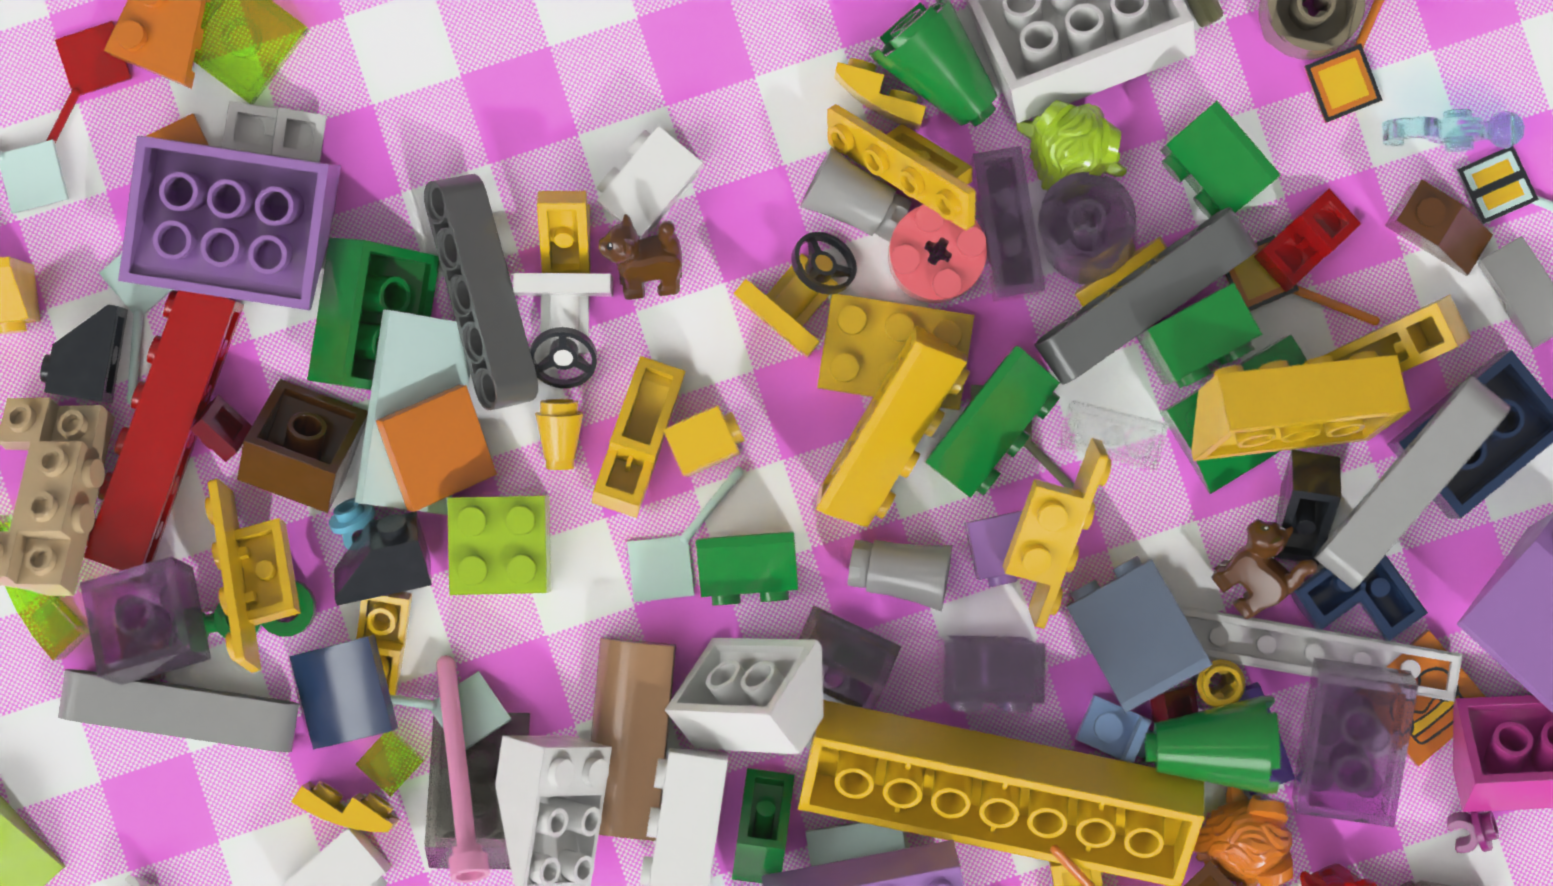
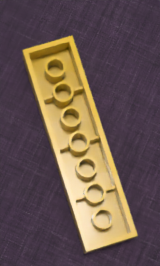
[798,700,1205,886]

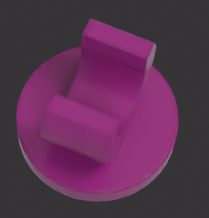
[1447,811,1499,853]

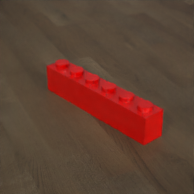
[83,290,244,577]

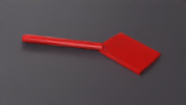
[46,21,132,143]

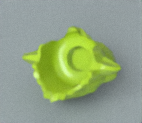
[1016,100,1127,198]

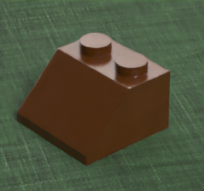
[237,379,368,513]

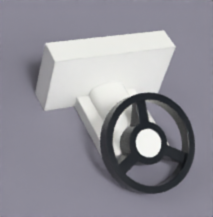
[513,273,613,389]

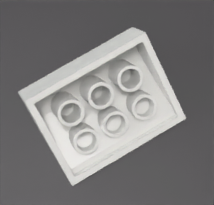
[965,0,1196,123]

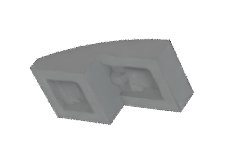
[1480,236,1553,349]

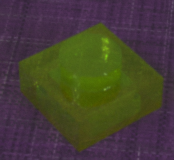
[355,731,425,797]

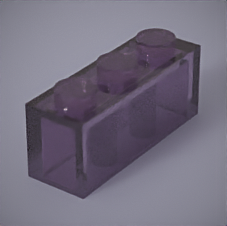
[969,146,1045,302]

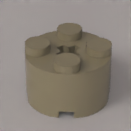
[1259,0,1365,60]

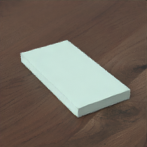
[355,310,470,515]

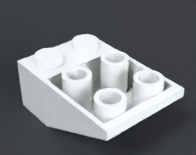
[495,735,612,886]

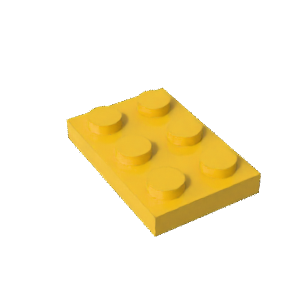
[817,294,975,411]

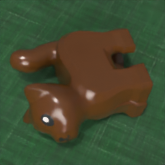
[599,214,682,300]
[1211,519,1318,619]

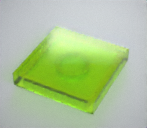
[193,0,310,105]

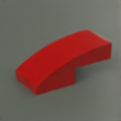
[1254,188,1361,292]

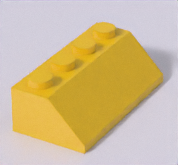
[816,325,970,528]
[1191,351,1411,461]

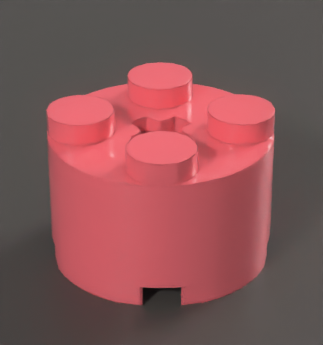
[888,204,987,303]

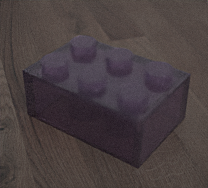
[936,635,1046,713]
[1292,657,1418,827]

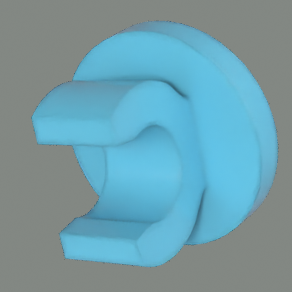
[328,498,376,550]

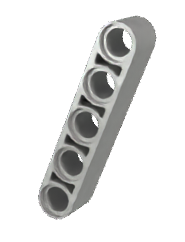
[1314,375,1511,589]
[58,669,299,752]

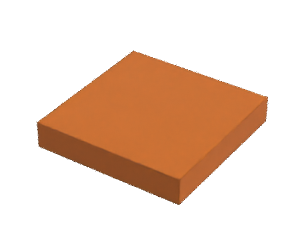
[376,384,497,512]

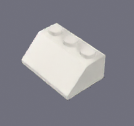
[665,638,823,754]
[639,748,728,886]

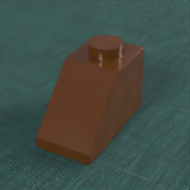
[1385,179,1493,276]

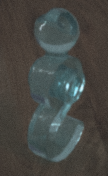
[1381,109,1525,152]

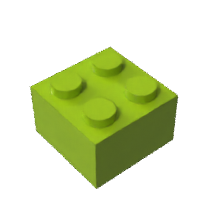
[447,496,551,595]

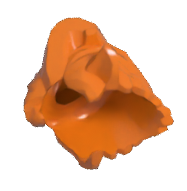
[1193,787,1293,886]

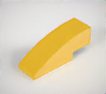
[592,356,686,518]

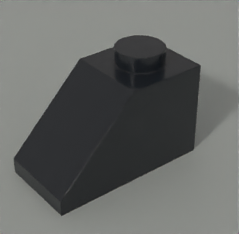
[40,304,128,404]
[1274,450,1341,565]
[334,511,432,606]

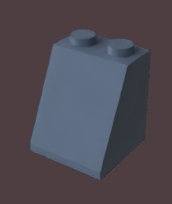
[1066,556,1213,713]

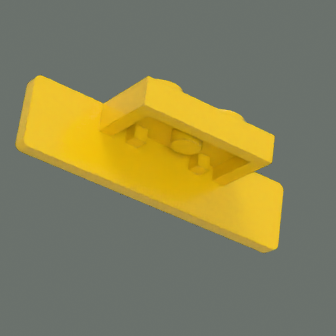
[827,104,976,230]
[1002,438,1112,629]
[205,478,301,673]

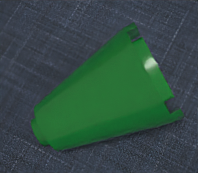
[868,0,997,127]
[1145,695,1280,794]

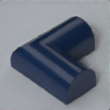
[1291,555,1428,641]

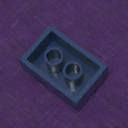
[1387,350,1553,519]

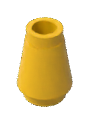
[535,399,583,470]
[1197,659,1246,707]

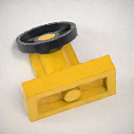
[733,232,857,358]

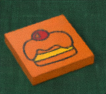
[1353,630,1486,767]

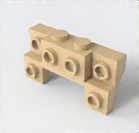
[0,397,115,596]

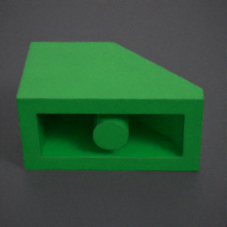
[732,768,795,884]

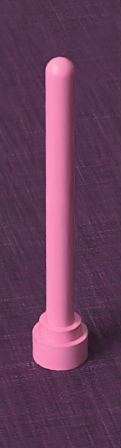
[436,655,490,883]

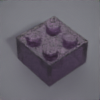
[80,556,212,685]

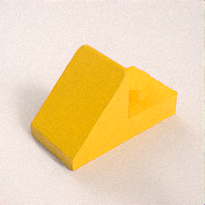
[537,191,591,273]

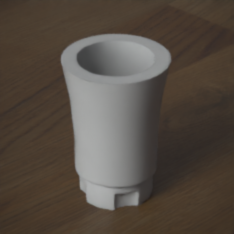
[800,147,912,242]
[848,540,953,612]

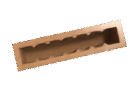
[590,637,676,841]

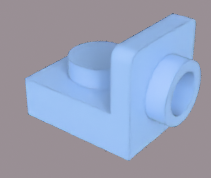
[1074,694,1154,763]

